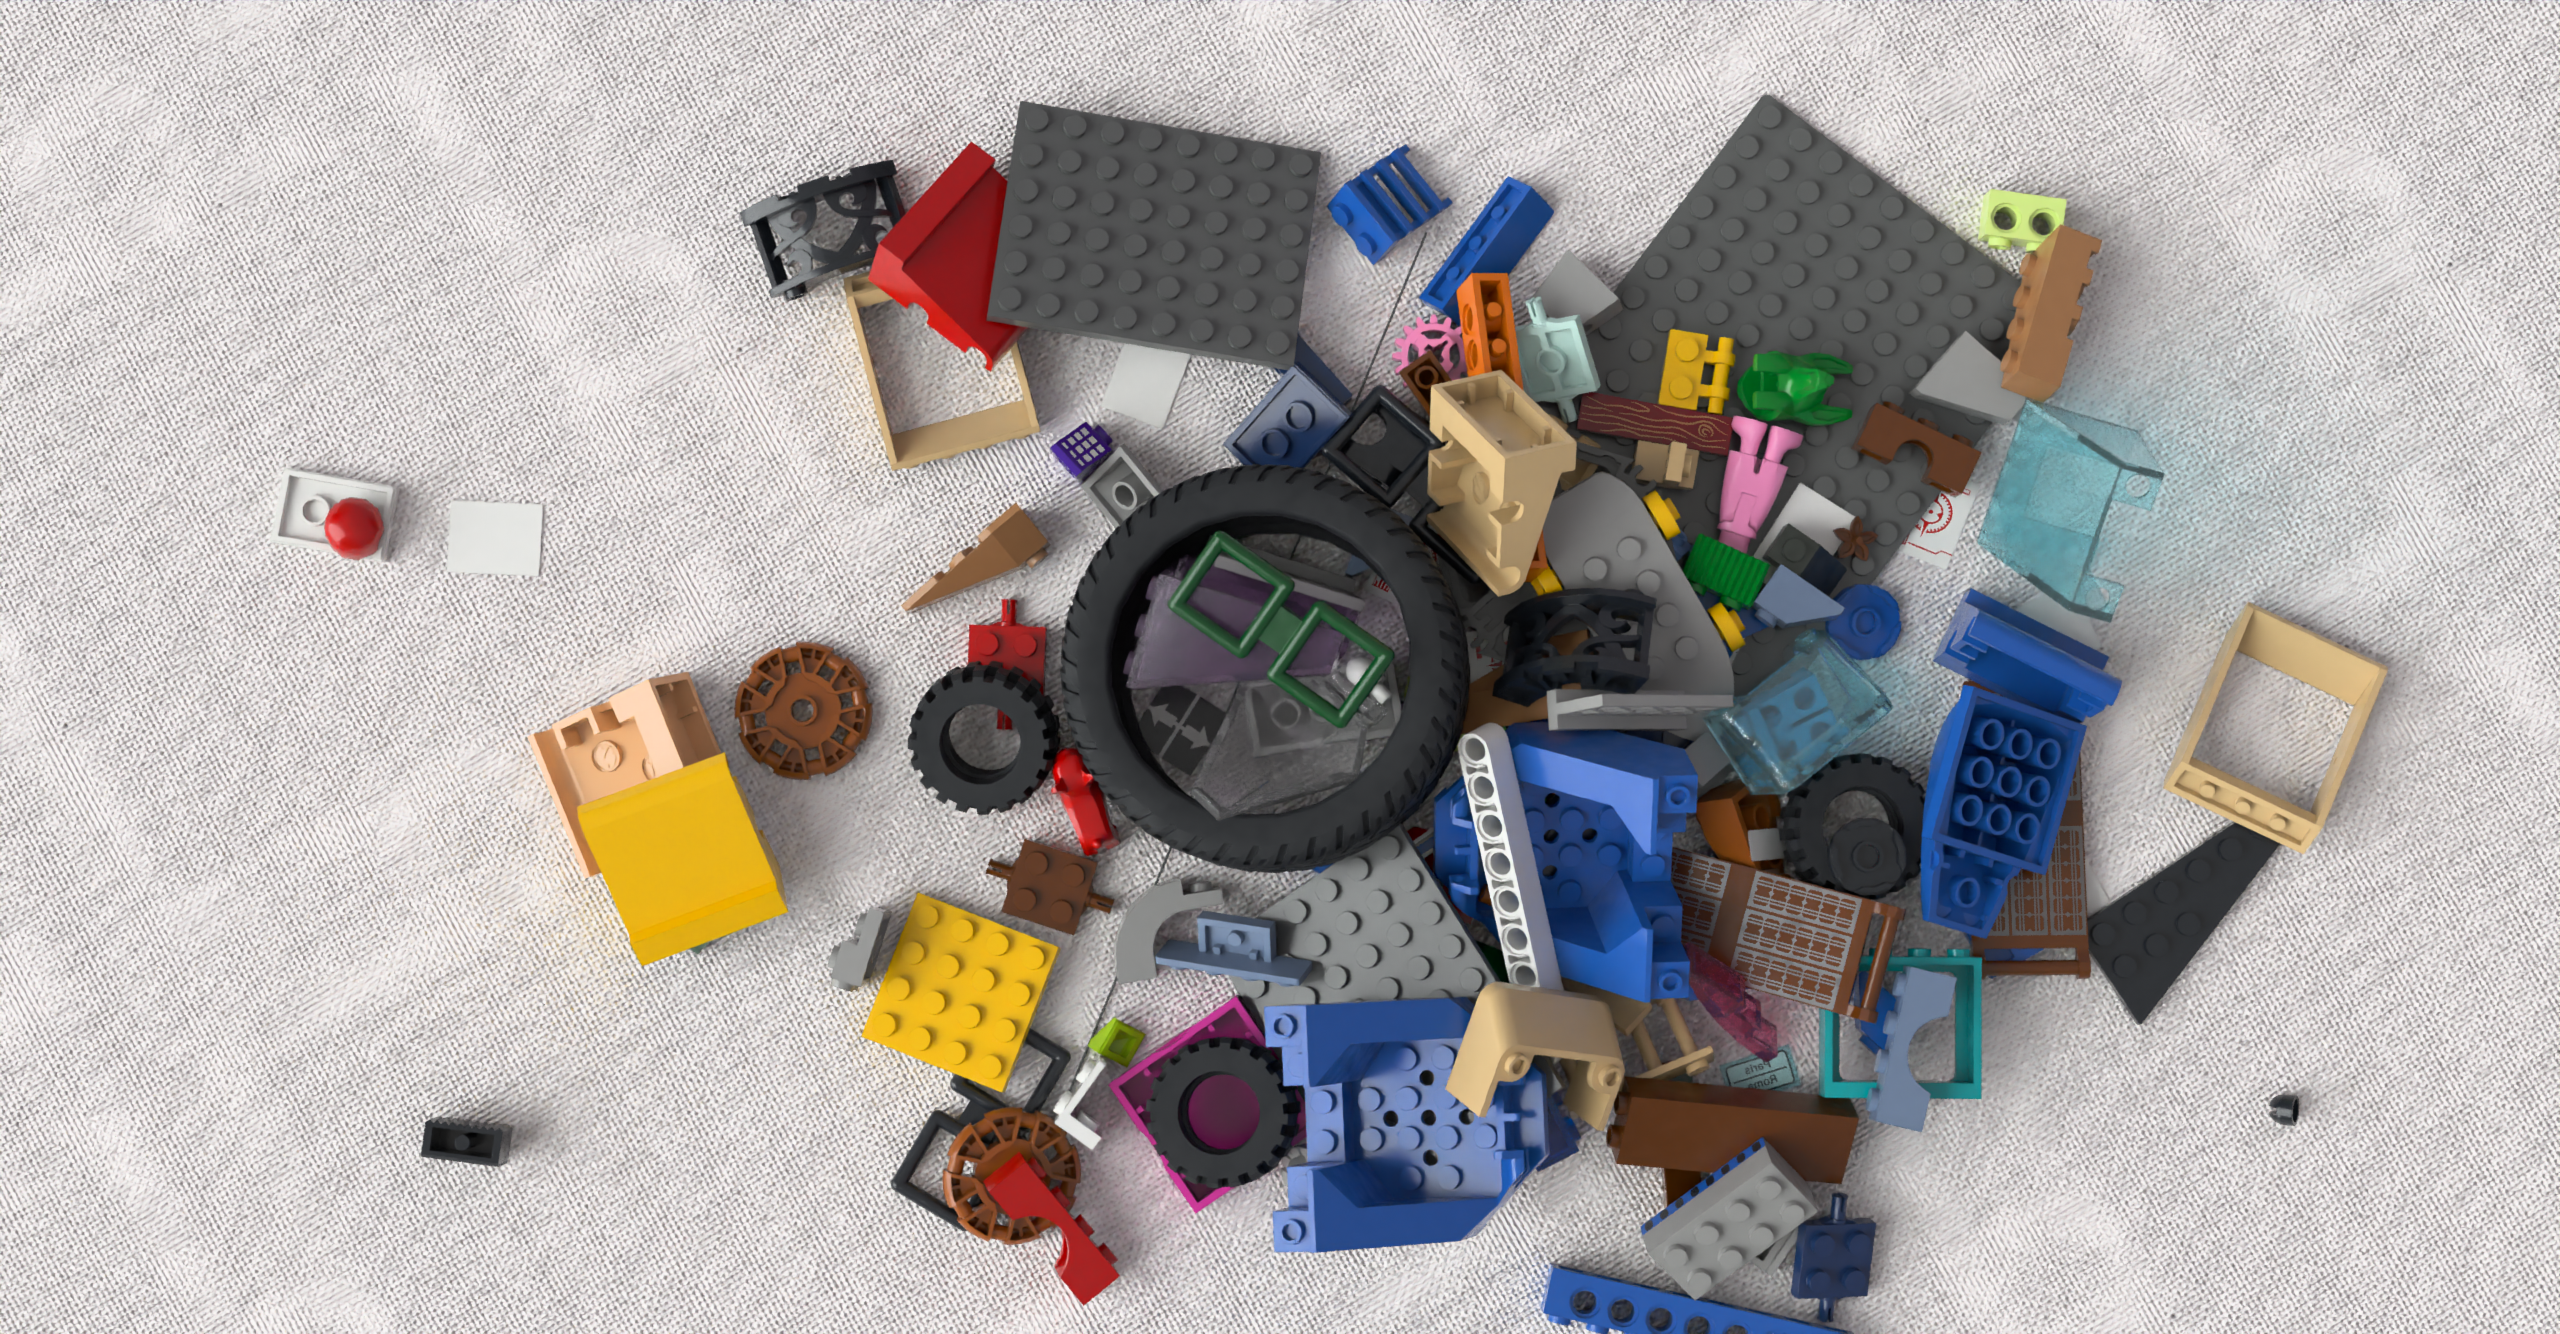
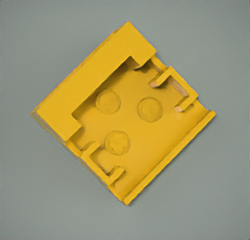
[577,752,788,966]

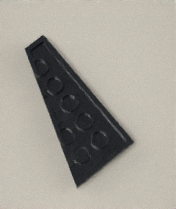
[2087,821,2280,1025]

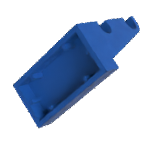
[1932,588,2122,723]

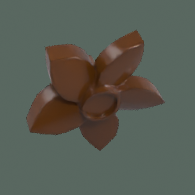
[1833,516,1878,561]

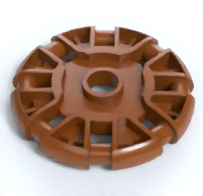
[734,642,873,780]
[943,1107,1081,1245]

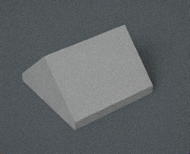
[1081,443,1163,529]

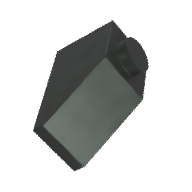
[1762,523,1848,596]

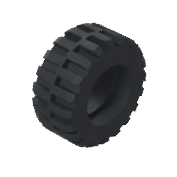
[908,661,1061,815]
[1779,753,1926,900]
[1146,1037,1301,1188]

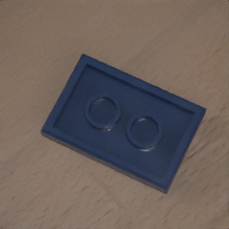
[1222,361,1353,469]

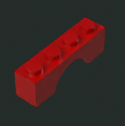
[983,1151,1120,1306]

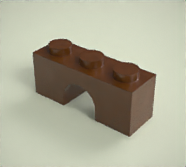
[1851,401,1982,498]

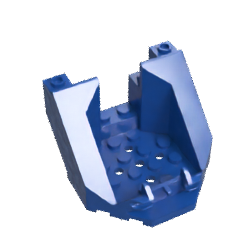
[1433,722,1698,1003]
[1264,997,1550,1253]

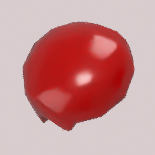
[324,497,385,560]

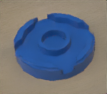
[1825,584,1902,660]

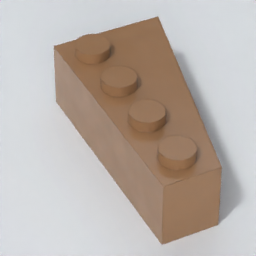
[2000,224,2102,403]

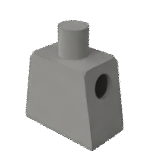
[1532,250,1623,336]

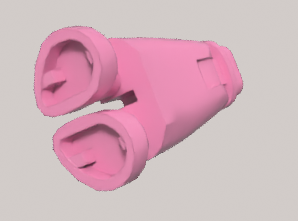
[1717,415,1804,553]

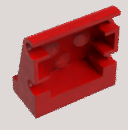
[868,141,1028,372]

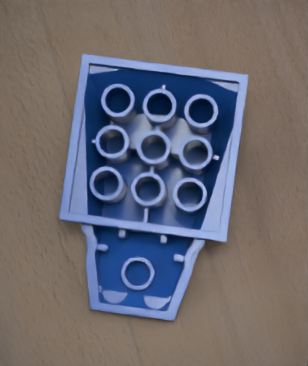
[1921,685,2087,939]

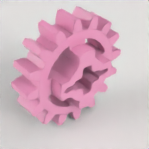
[1392,314,1467,388]

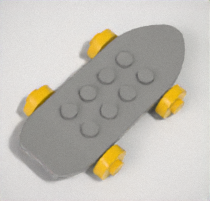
[1530,472,1746,741]

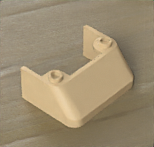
[1445,982,1625,1131]

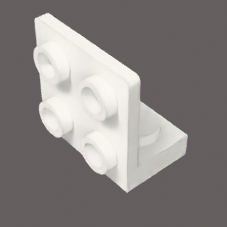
[1053,1055,1107,1151]

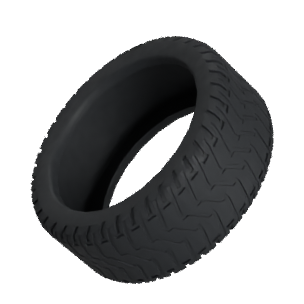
[1060,464,1470,873]

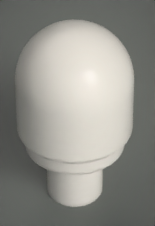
[1346,656,1393,705]

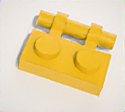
[1657,329,1736,415]

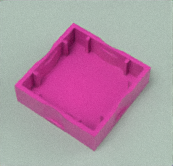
[1108,995,1306,1214]

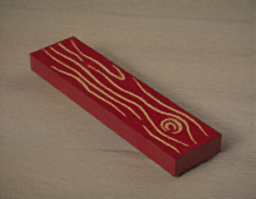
[1576,392,1733,457]

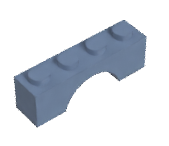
[1866,966,1957,1132]

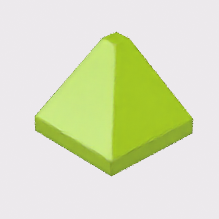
[1087,1018,1146,1068]

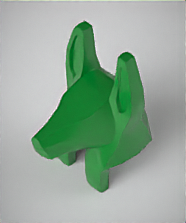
[1737,351,1853,426]

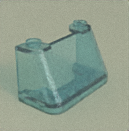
[1703,628,1893,795]

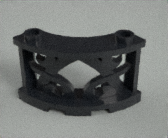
[740,160,906,301]
[1492,588,1657,707]

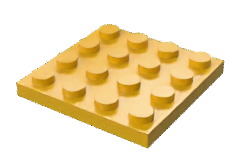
[861,893,1061,1093]

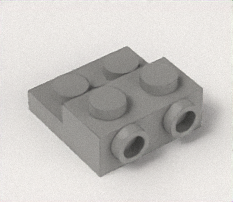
[828,907,892,992]

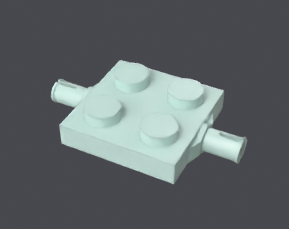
[1515,296,1601,423]

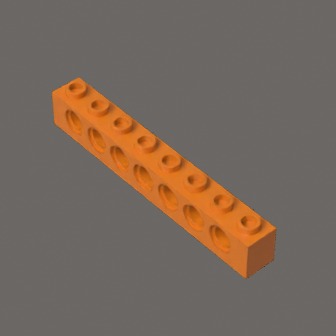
[1456,273,1548,582]

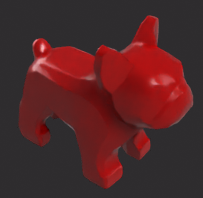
[1051,747,1121,856]

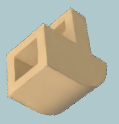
[1632,440,1699,490]

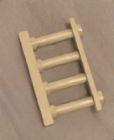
[1559,998,1714,1121]

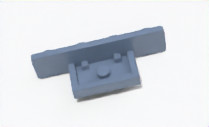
[1155,910,1312,987]

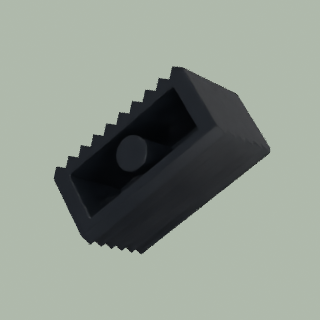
[421,1116,512,1167]

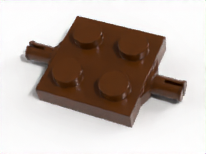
[986,838,1115,935]

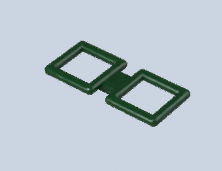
[1168,531,1395,728]

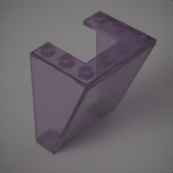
[1123,554,1361,689]

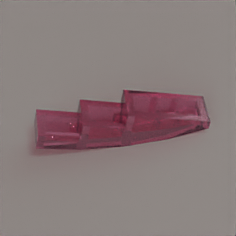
[1684,942,1778,1063]

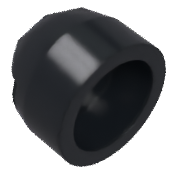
[2269,1094,2299,1126]

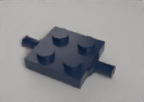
[1791,1192,1876,1323]

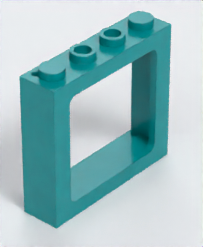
[1819,948,1982,1099]

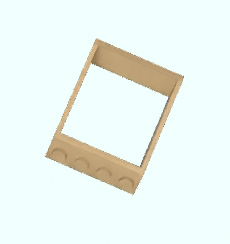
[843,271,1041,471]
[2163,602,2388,854]

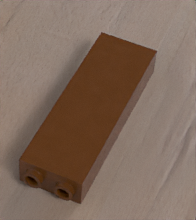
[1606,1076,1859,1184]

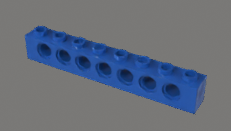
[1540,1263,1854,1334]

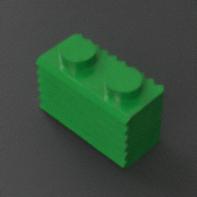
[1681,533,1770,612]

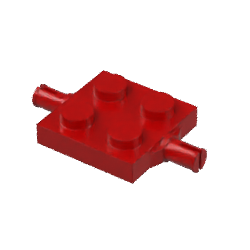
[968,599,1047,730]

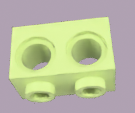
[1978,189,2067,254]

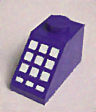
[1050,422,1113,485]

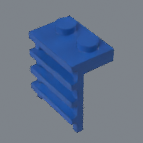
[1326,144,1453,265]

